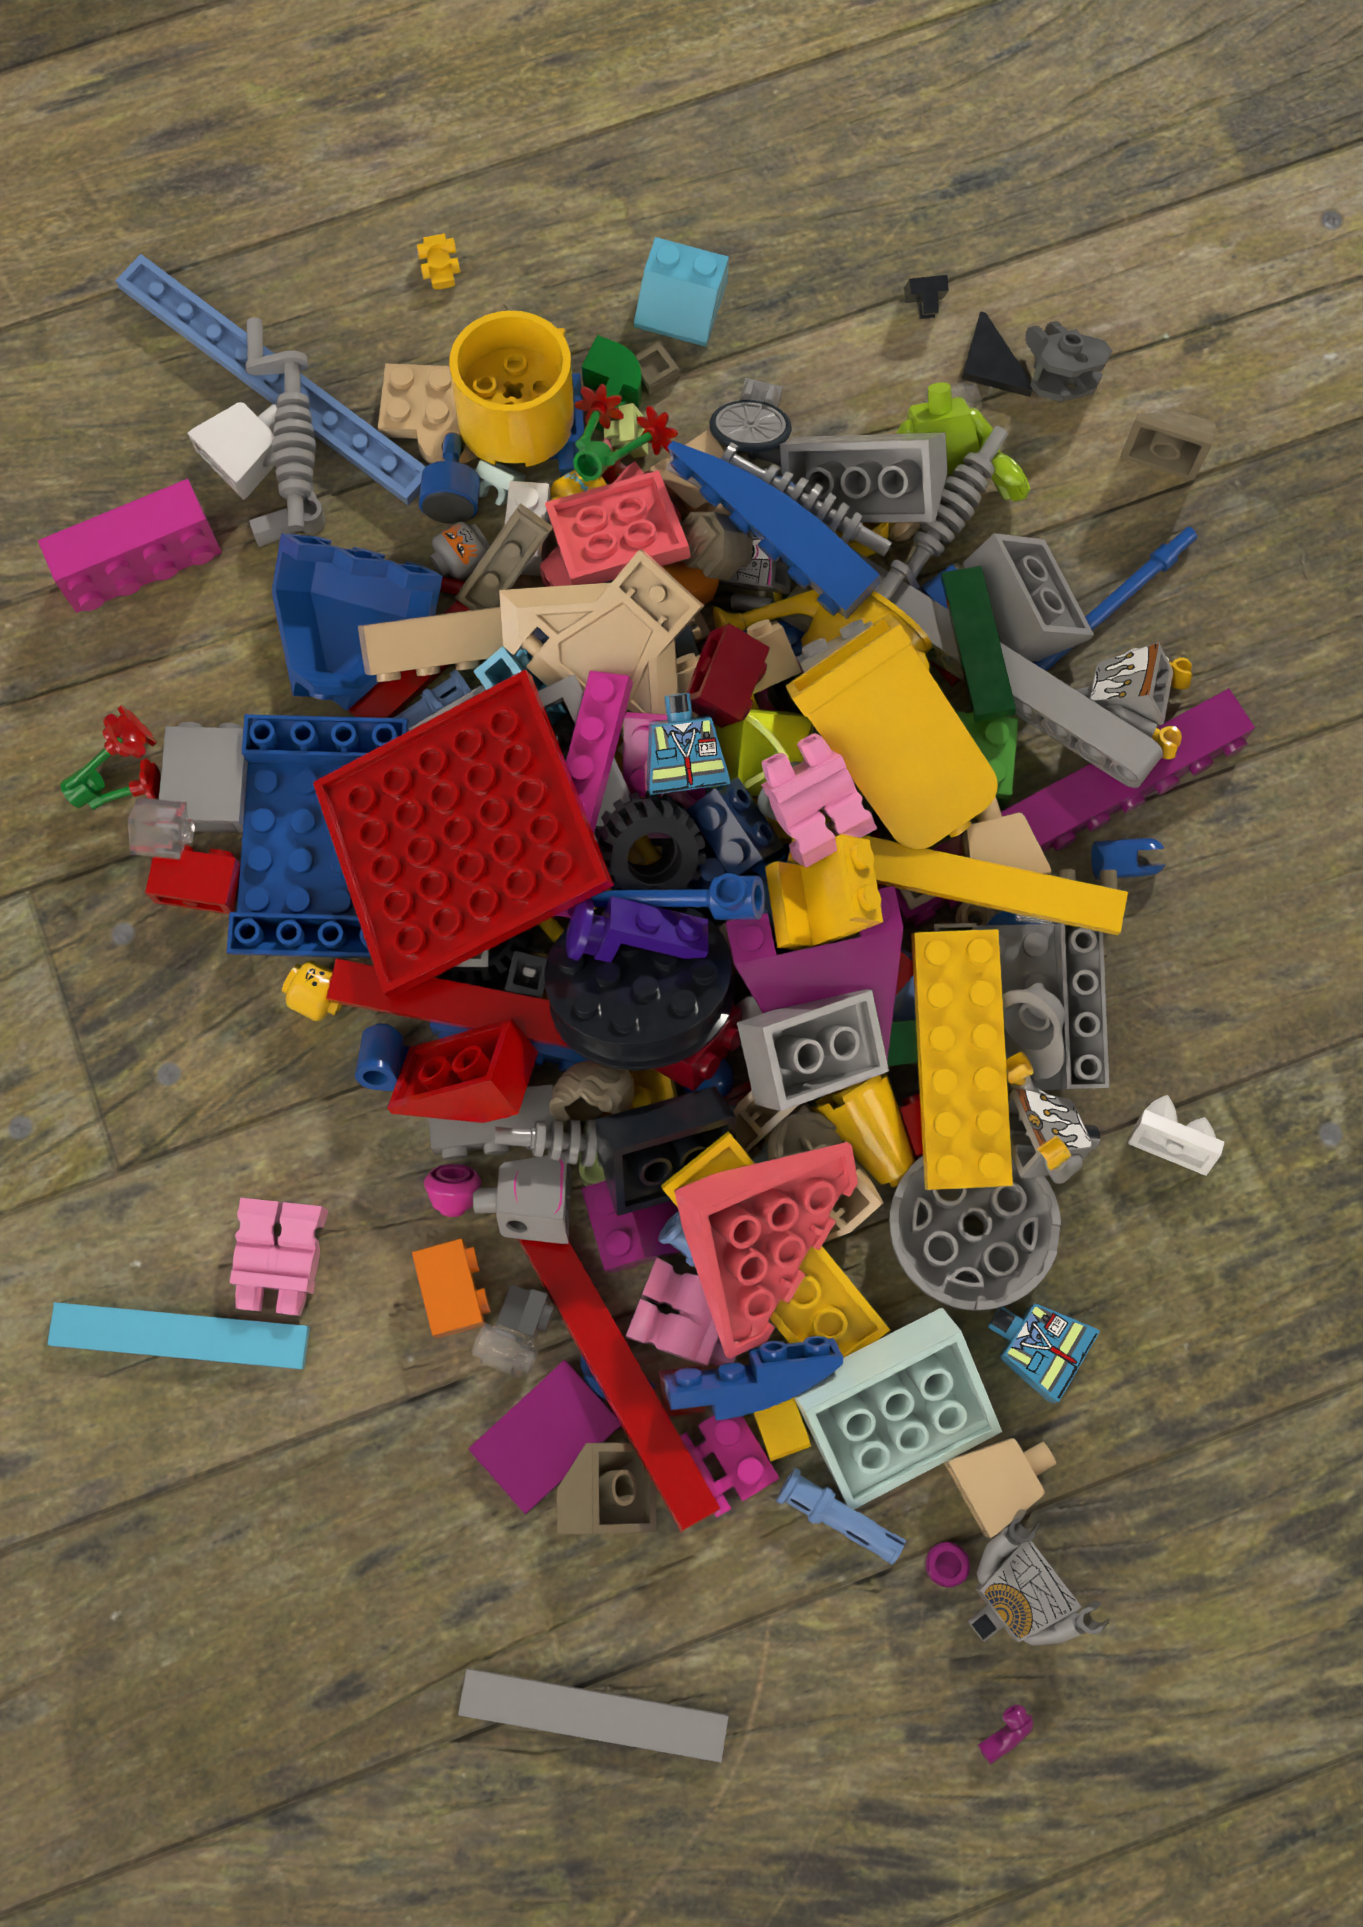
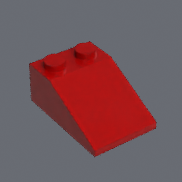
[387,1018,538,1123]

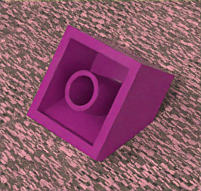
[581,1181,681,1273]

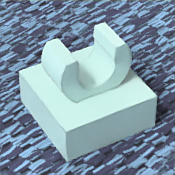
[476,460,526,506]

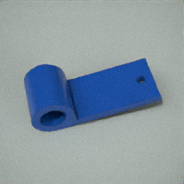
[354,1023,412,1091]

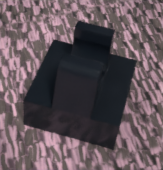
[904,275,949,319]

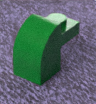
[581,335,642,432]

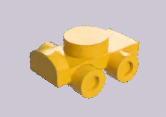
[416,233,461,290]

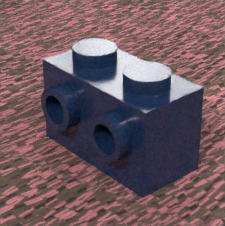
[686,777,784,876]

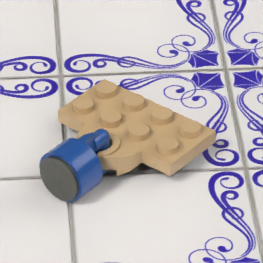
[378,363,482,524]

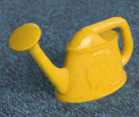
[712,589,932,671]

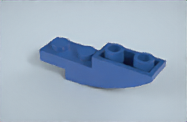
[664,1336,843,1421]

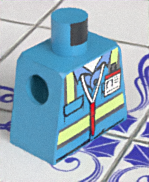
[646,693,730,795]
[988,1303,1100,1404]

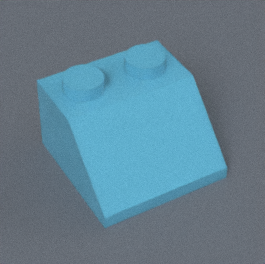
[634,237,729,347]

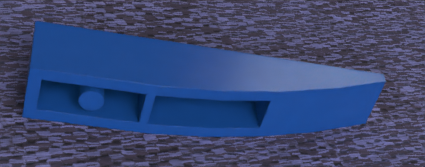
[667,441,880,620]

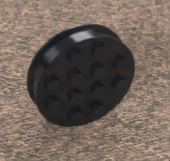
[544,907,735,1070]

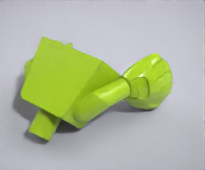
[896,382,1030,502]

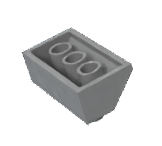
[780,433,947,523]

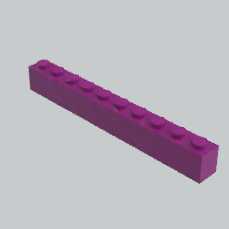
[882,688,1255,929]

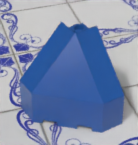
[272,533,443,711]

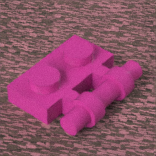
[680,1415,779,1517]

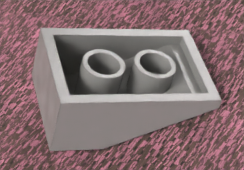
[737,989,889,1111]

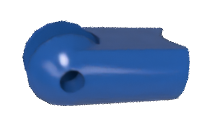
[1091,838,1166,880]

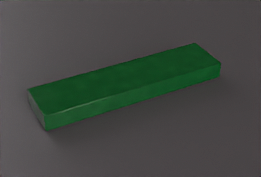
[941,566,1016,722]

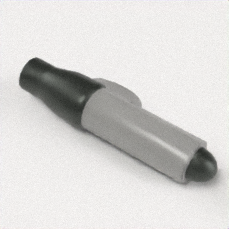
[706,592,775,611]

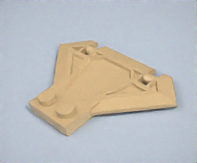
[499,550,704,755]

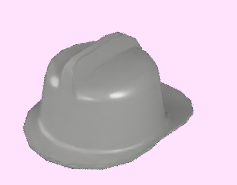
[1002,983,1065,1080]

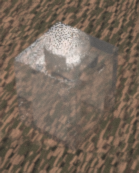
[128,797,194,859]

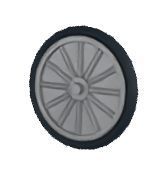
[709,400,792,452]

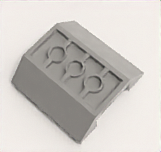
[933,923,1110,1091]

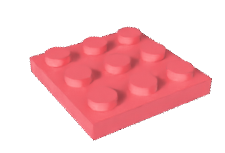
[544,470,691,585]

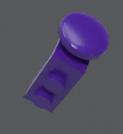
[566,896,708,963]

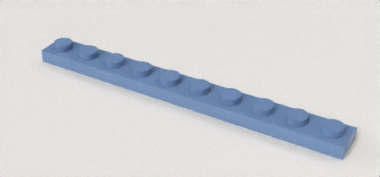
[115,254,426,506]

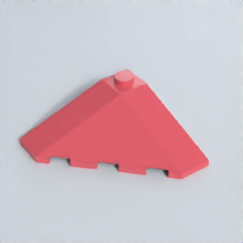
[674,1142,858,1359]

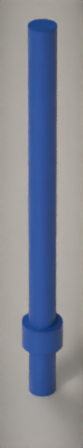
[1033,527,1198,671]

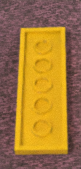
[911,929,1013,1190]
[661,1131,890,1358]

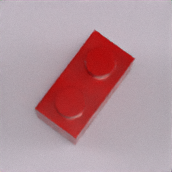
[145,843,240,914]

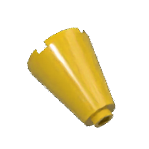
[810,1072,916,1187]

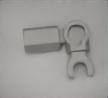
[249,482,326,547]

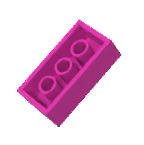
[37,479,222,613]

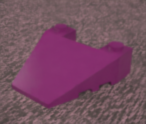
[725,886,903,1060]

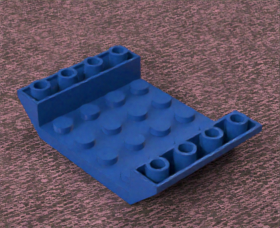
[226,714,408,958]

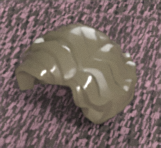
[549,1060,635,1123]

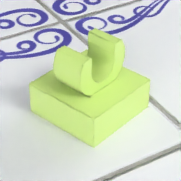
[604,403,648,458]

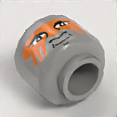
[430,521,490,580]

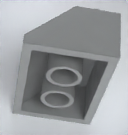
[963,533,1094,662]

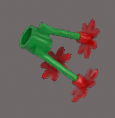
[573,384,678,484]

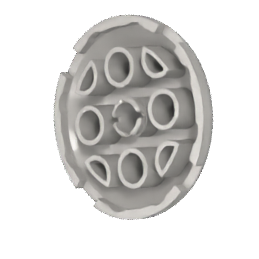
[889,1156,1061,1310]

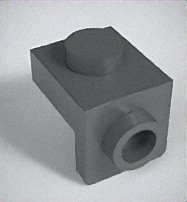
[497,1285,554,1339]

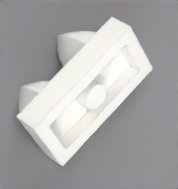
[1128,1095,1224,1176]

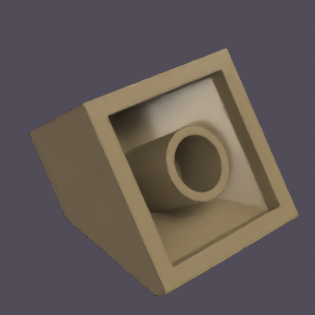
[1120,411,1216,481]
[557,1443,657,1534]

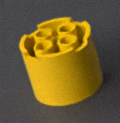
[449,311,574,467]

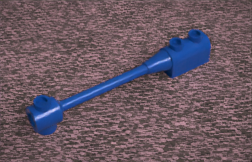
[575,873,765,920]

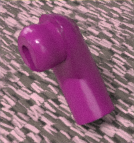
[977,1704,1033,1765]

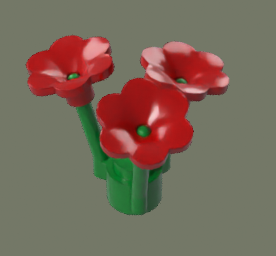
[60,705,161,810]

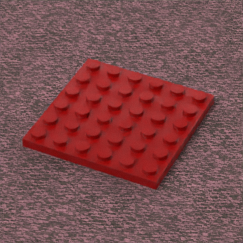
[313,669,614,998]

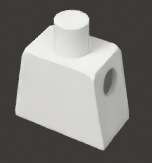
[188,402,277,500]

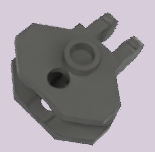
[1025,321,1113,402]

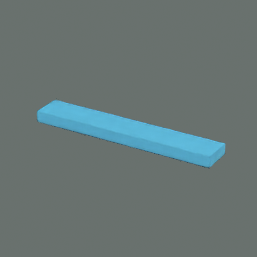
[47,1302,310,1370]

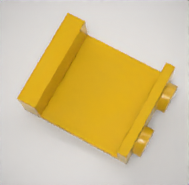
[765,834,883,951]

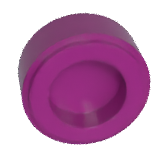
[925,1542,970,1588]

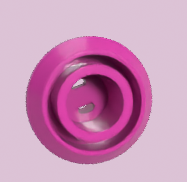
[424,1164,482,1217]

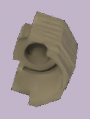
[680,512,753,581]

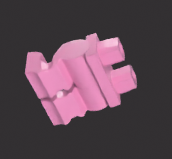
[762,733,877,868]
[230,1198,328,1316]
[625,1257,736,1367]

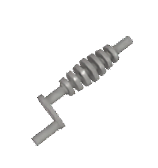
[246,317,316,532]
[876,426,1008,600]
[666,442,892,556]
[493,1105,737,1167]

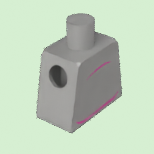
[473,1153,573,1244]

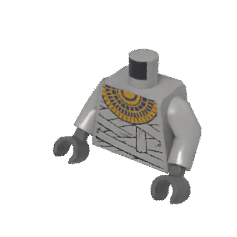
[968,1509,1110,1646]

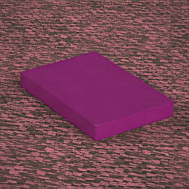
[468,1360,621,1515]

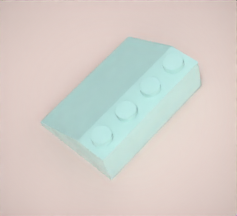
[794,1307,1002,1510]

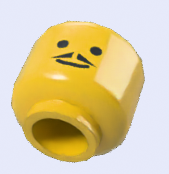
[282,960,343,1021]

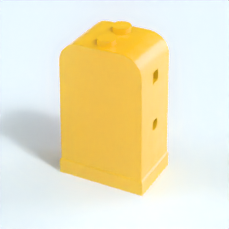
[786,613,998,849]

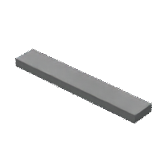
[458,1668,729,1763]

